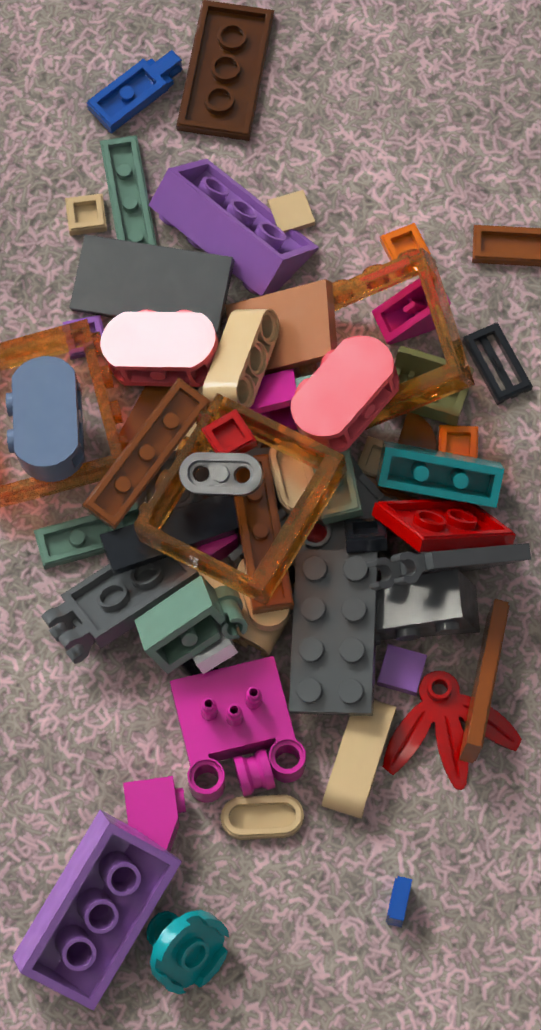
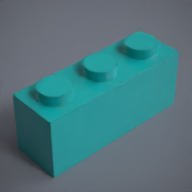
[376,441,505,508]

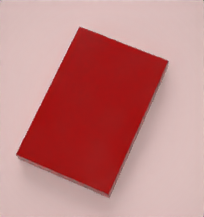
[371,499,516,552]

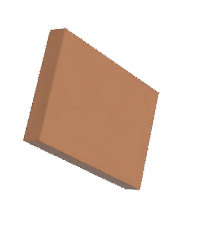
[226,279,337,375]

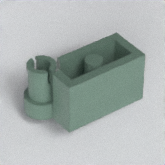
[134,575,248,674]

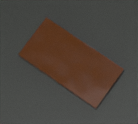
[176,0,274,141]

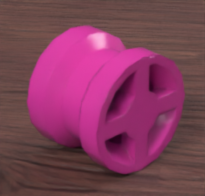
[232,748,276,797]

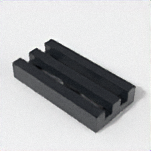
[462,322,533,405]

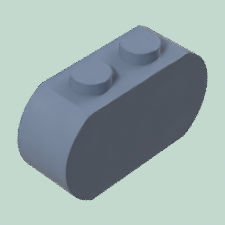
[6,356,85,482]

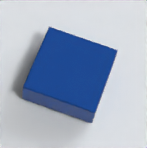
[386,876,412,928]

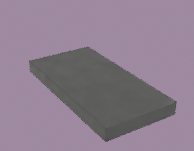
[69,234,235,335]

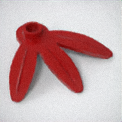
[382,671,522,790]

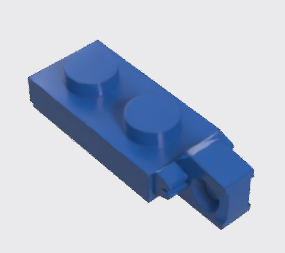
[87,50,183,134]

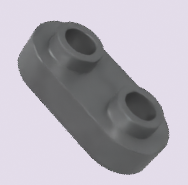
[179,452,264,496]

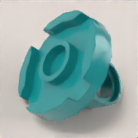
[146,910,229,994]

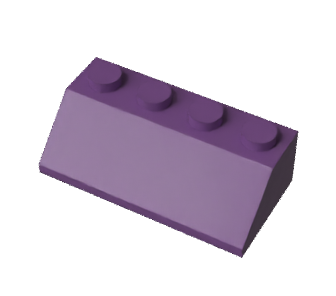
[148,159,319,296]
[12,810,182,1011]

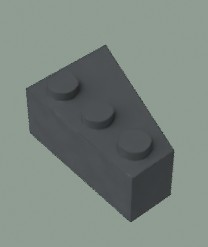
[376,569,480,646]

